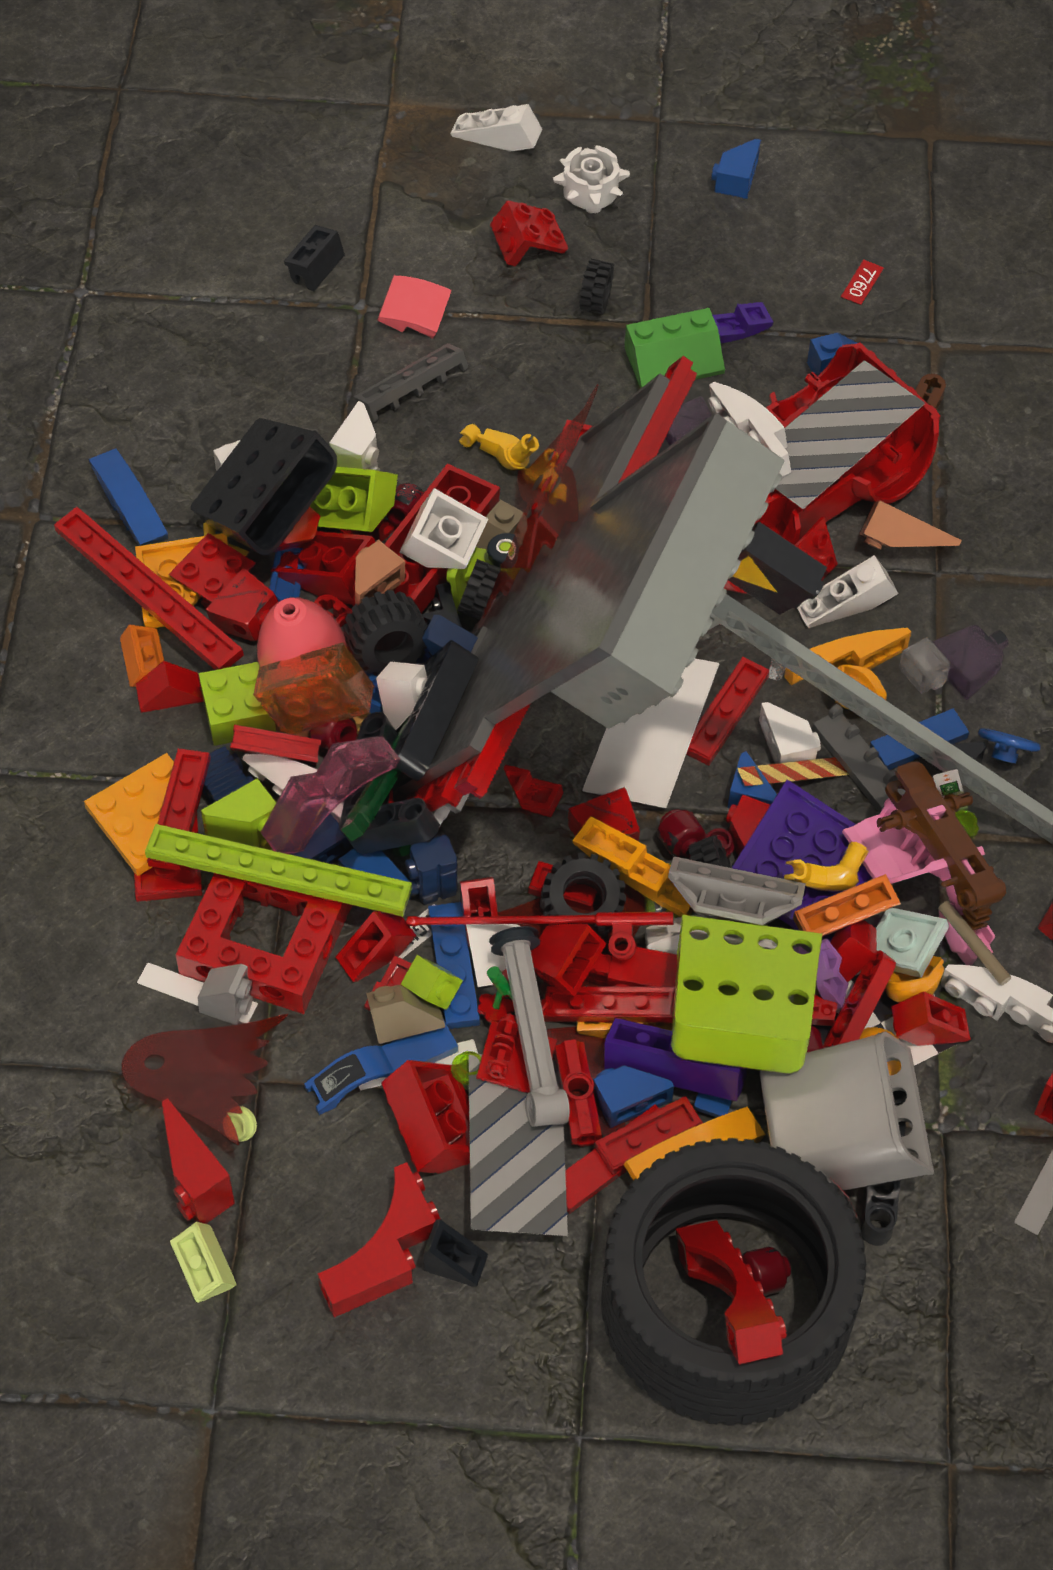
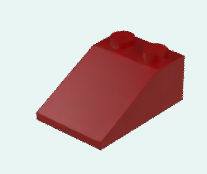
[271,531,376,605]
[162,1098,235,1224]

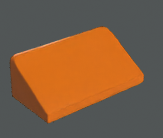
[120,624,164,687]

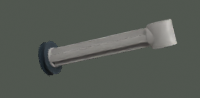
[489,926,570,1127]

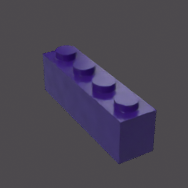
[605,1018,747,1101]

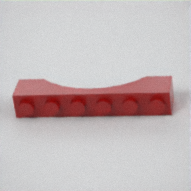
[676,1220,786,1364]

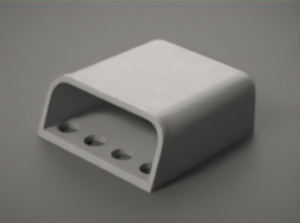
[760,1032,934,1190]

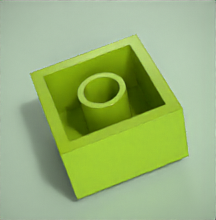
[199,662,276,746]

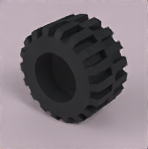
[343,590,428,676]
[540,853,626,939]

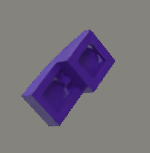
[712,302,774,343]

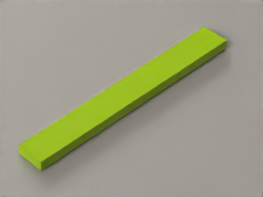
[145,824,412,917]

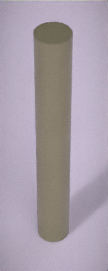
[938,901,1012,986]

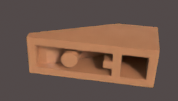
[859,500,962,550]

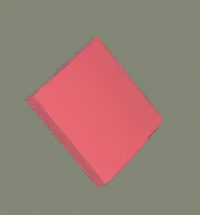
[377,275,452,338]

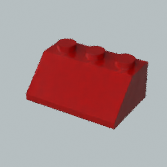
[381,1060,470,1174]

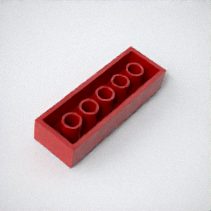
[353,463,500,614]

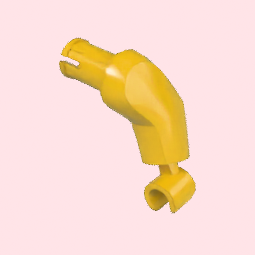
[459,424,539,470]
[784,842,869,892]

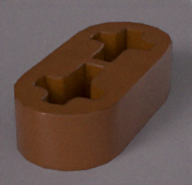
[915,373,946,410]

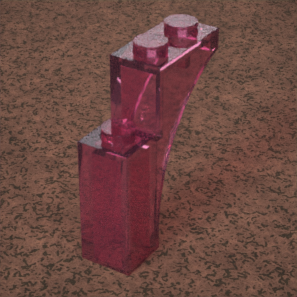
[261,736,400,854]

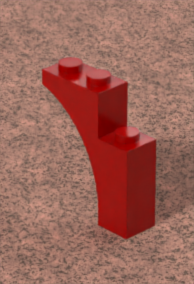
[318,1162,440,1318]

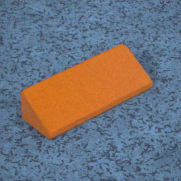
[793,874,900,937]

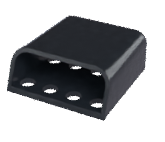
[190,418,338,555]

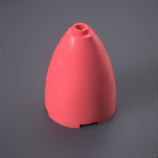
[257,597,354,709]

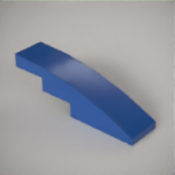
[89,448,168,546]

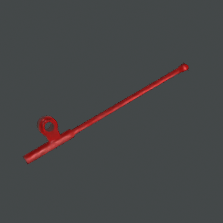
[406,912,674,960]

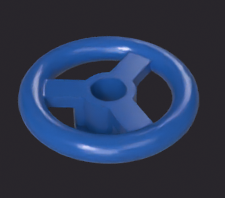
[978,728,1041,764]

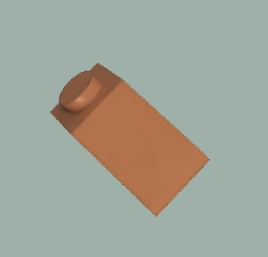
[355,540,405,605]

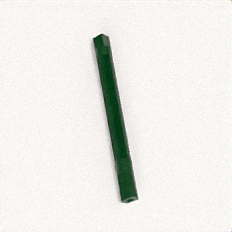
[341,718,409,841]

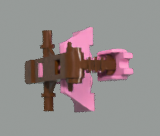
[842,761,1006,965]

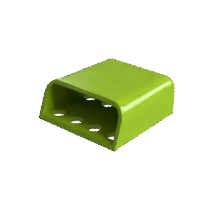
[671,915,822,1074]

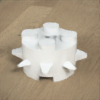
[553,146,630,213]

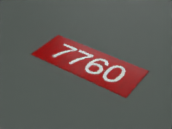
[841,260,884,305]

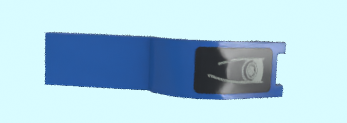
[304,1019,459,1115]

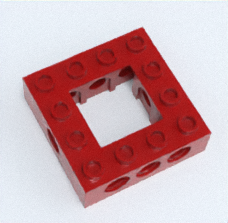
[175,873,352,1014]

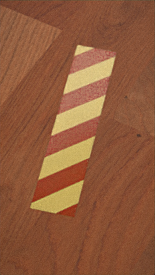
[737,757,849,786]

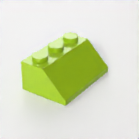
[310,467,398,532]

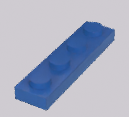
[428,902,480,1029]

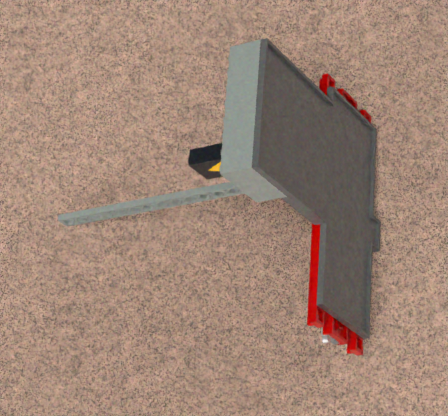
[397,356,1053,844]

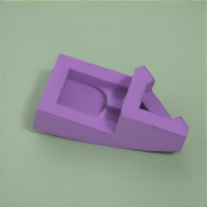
[816,939,848,1009]

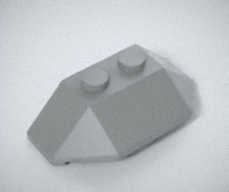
[668,857,806,926]

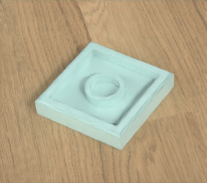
[876,908,949,978]

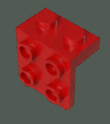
[490,200,568,266]

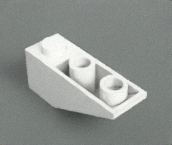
[450,104,542,152]
[797,555,899,628]

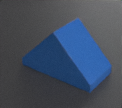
[728,751,777,808]

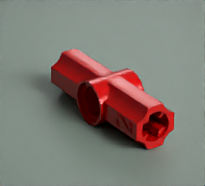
[555,1039,602,1147]

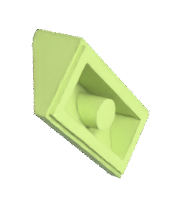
[170,1222,237,1303]

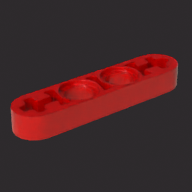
[823,950,896,1048]

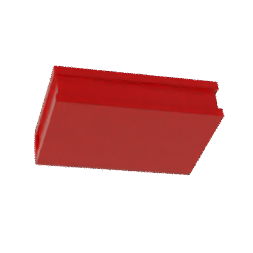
[230,725,321,765]

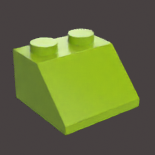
[201,778,282,850]

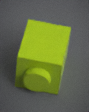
[401,955,463,1010]

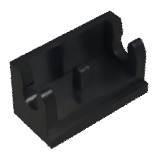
[284,225,345,291]

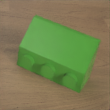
[624,308,725,389]

